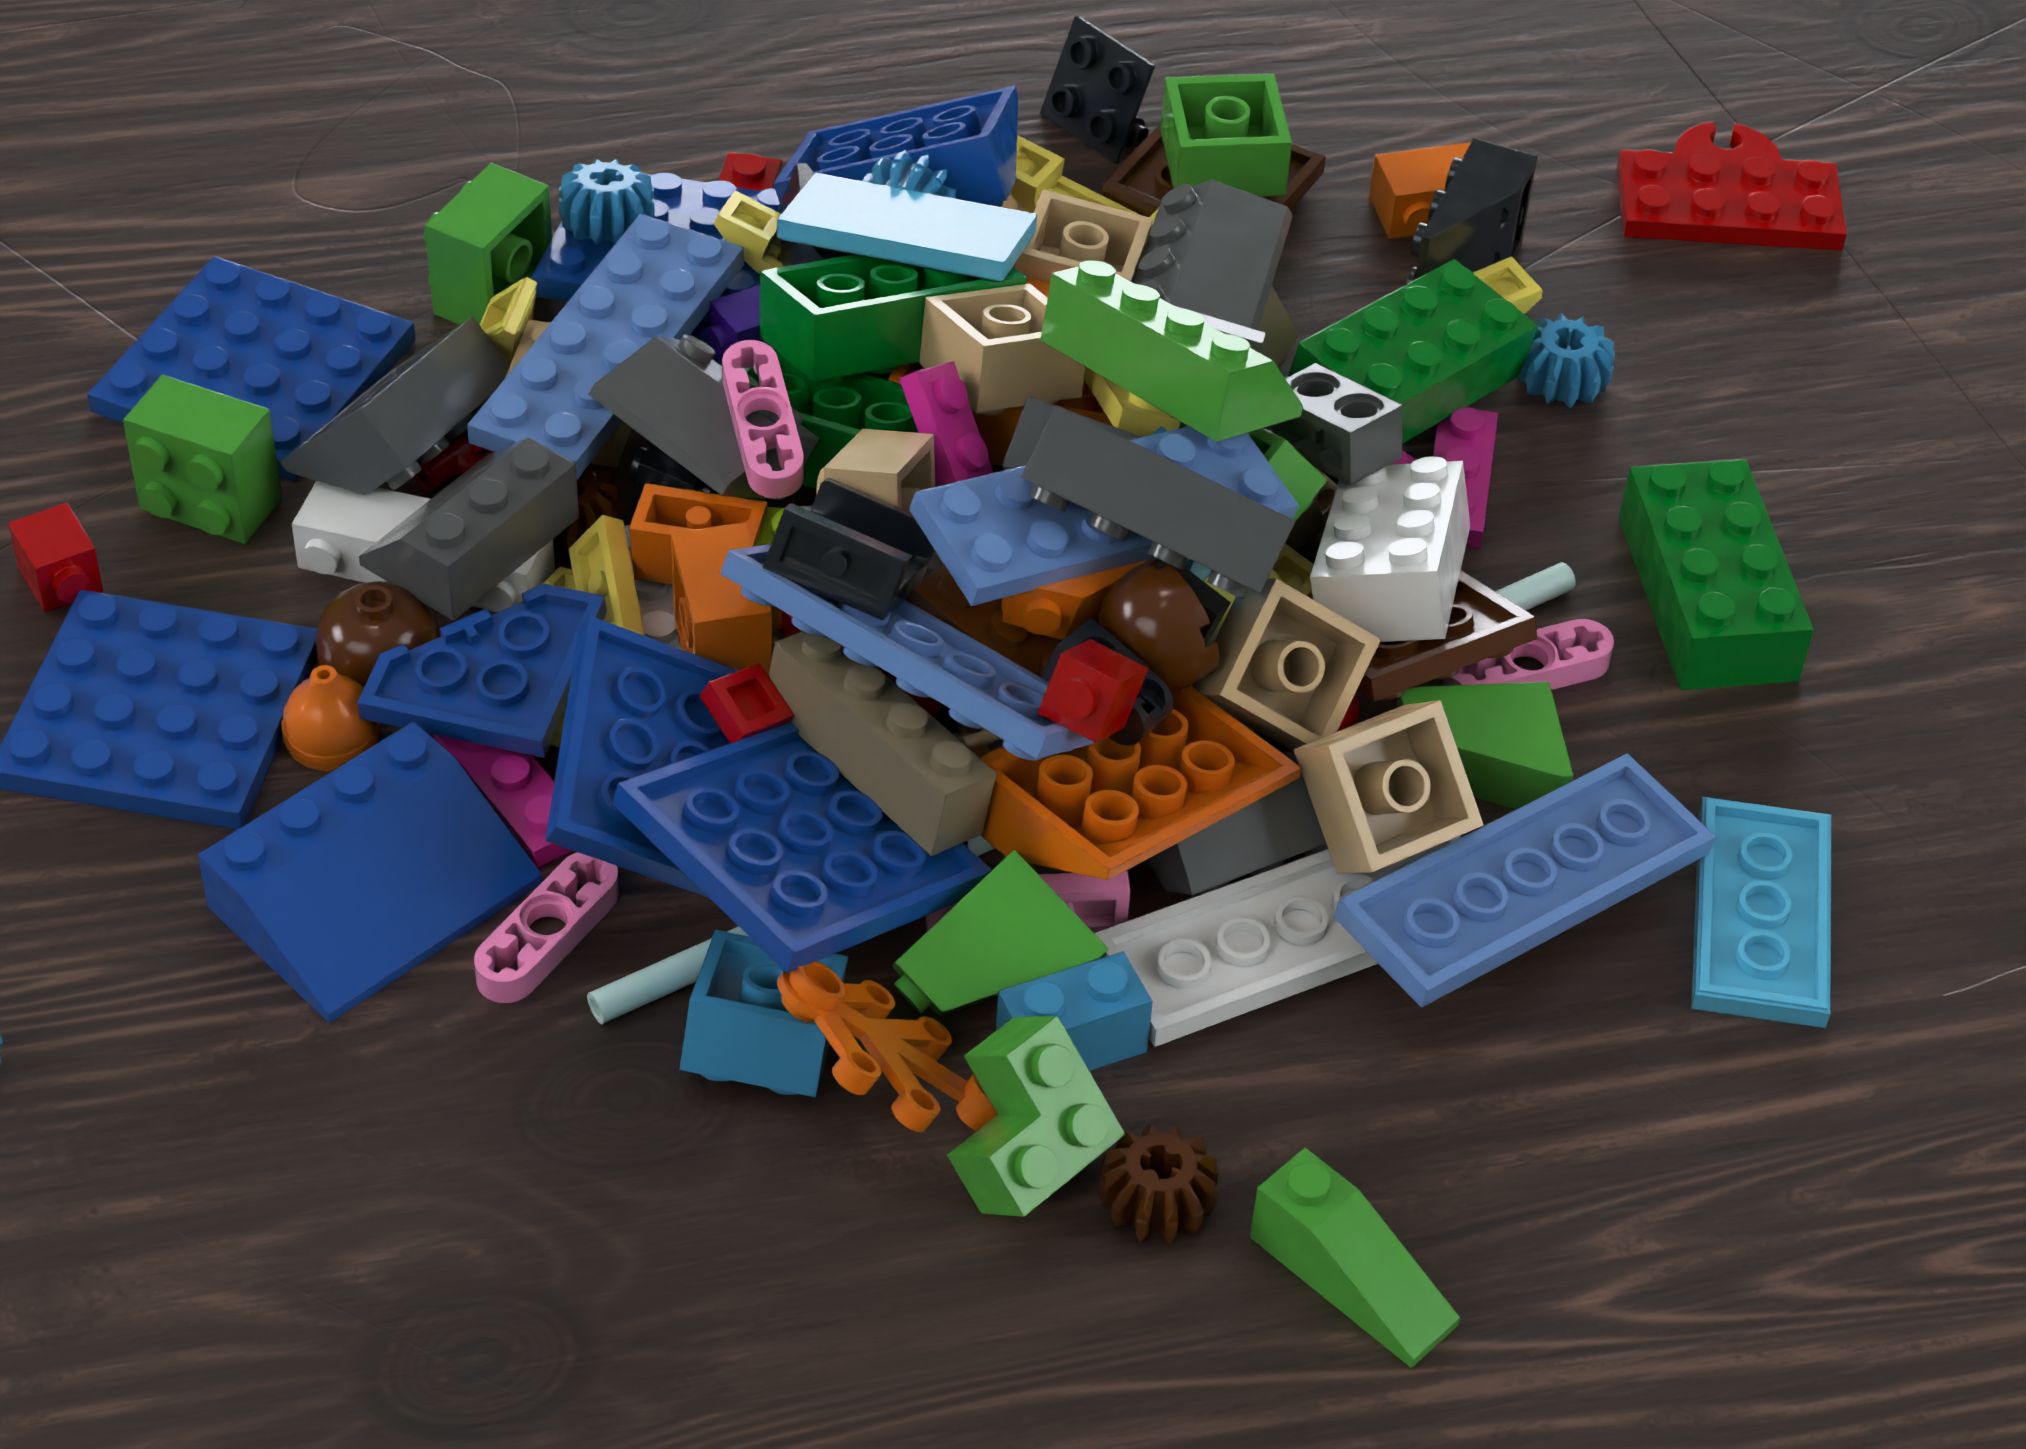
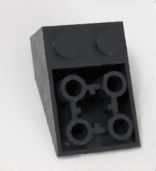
[1406,138,1538,284]

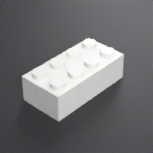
[1310,456,1470,642]

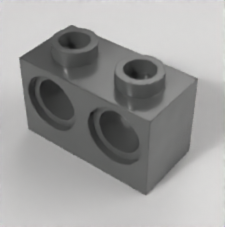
[1264,363,1402,485]

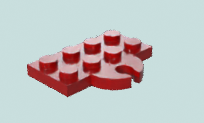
[1617,121,1847,251]

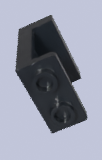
[763,478,934,621]

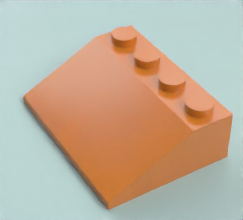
[979,686,1302,880]

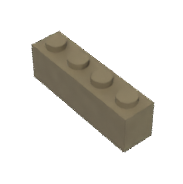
[769,631,997,856]

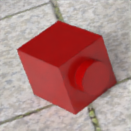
[8,502,104,613]
[1037,639,1149,743]

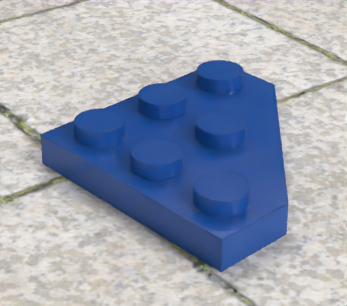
[357,584,607,758]

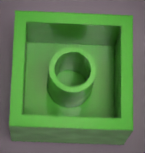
[1161,73,1292,197]
[424,163,552,325]
[123,374,282,544]

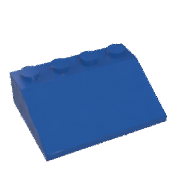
[773,85,1018,207]
[198,721,543,1023]

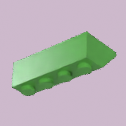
[1040,260,1303,442]

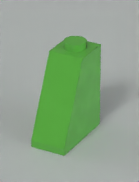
[1396,682,1573,809]
[892,849,1109,1017]

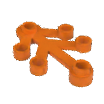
[777,961,998,1132]

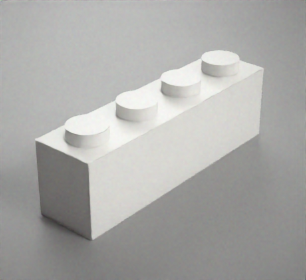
[292,481,555,612]

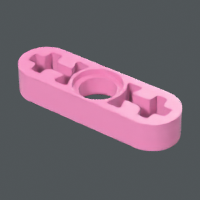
[722,340,804,498]
[1442,619,1614,690]
[474,852,619,1003]

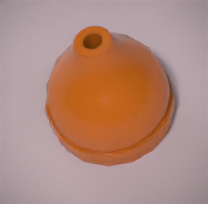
[281,665,381,771]

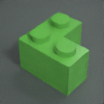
[947,1016,1126,1217]

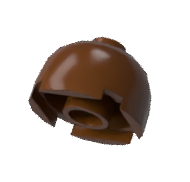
[1099,558,1220,692]
[315,581,441,687]

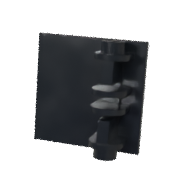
[1040,15,1156,164]

